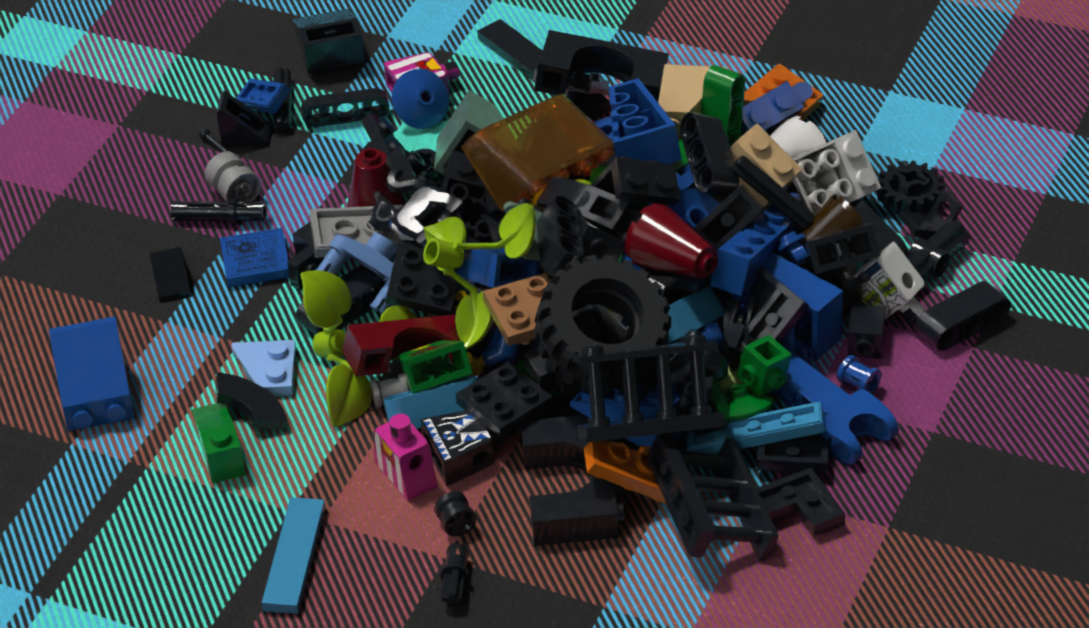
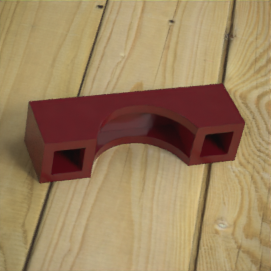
[342,315,485,376]

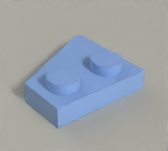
[231,340,296,396]

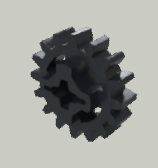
[876,160,946,214]

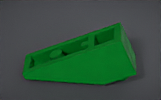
[191,403,246,483]

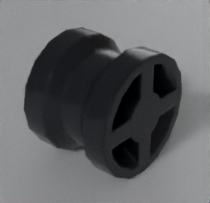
[434,491,477,536]

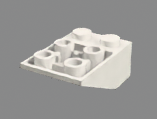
[792,130,881,216]

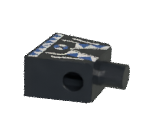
[421,411,508,486]

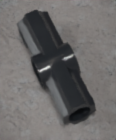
[907,220,969,282]

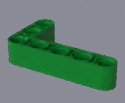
[672,65,745,175]

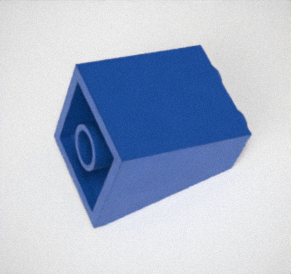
[49,316,135,431]

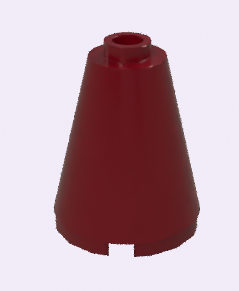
[347,148,406,207]
[625,204,718,279]

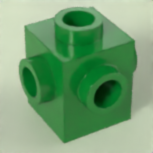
[737,335,792,397]

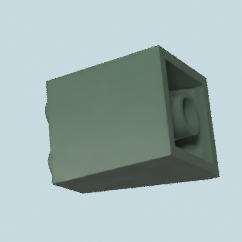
[434,90,520,175]

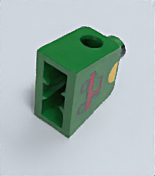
[398,340,473,393]

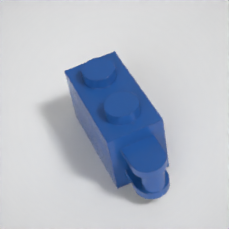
[740,81,812,137]

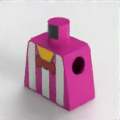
[384,53,460,102]
[374,414,438,501]

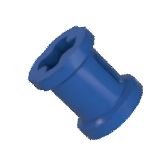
[836,355,882,394]

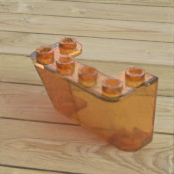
[461,94,615,211]

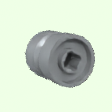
[204,151,261,202]

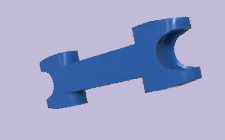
[698,304,899,465]

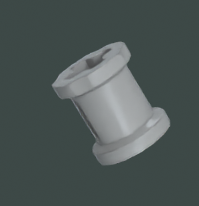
[370,373,408,409]

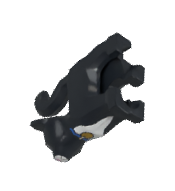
[368,168,466,248]

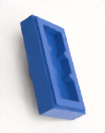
[236,78,291,114]

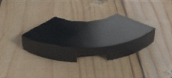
[215,372,287,430]

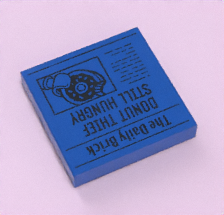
[220,228,289,287]

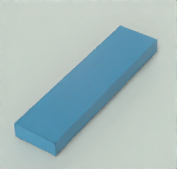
[686,402,825,454]
[262,497,326,614]

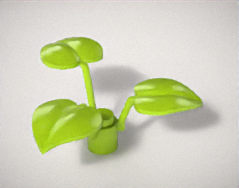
[423,203,536,350]
[300,270,417,427]

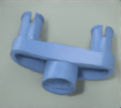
[316,232,397,315]

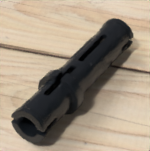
[171,199,267,224]

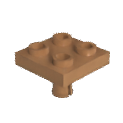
[483,273,551,346]

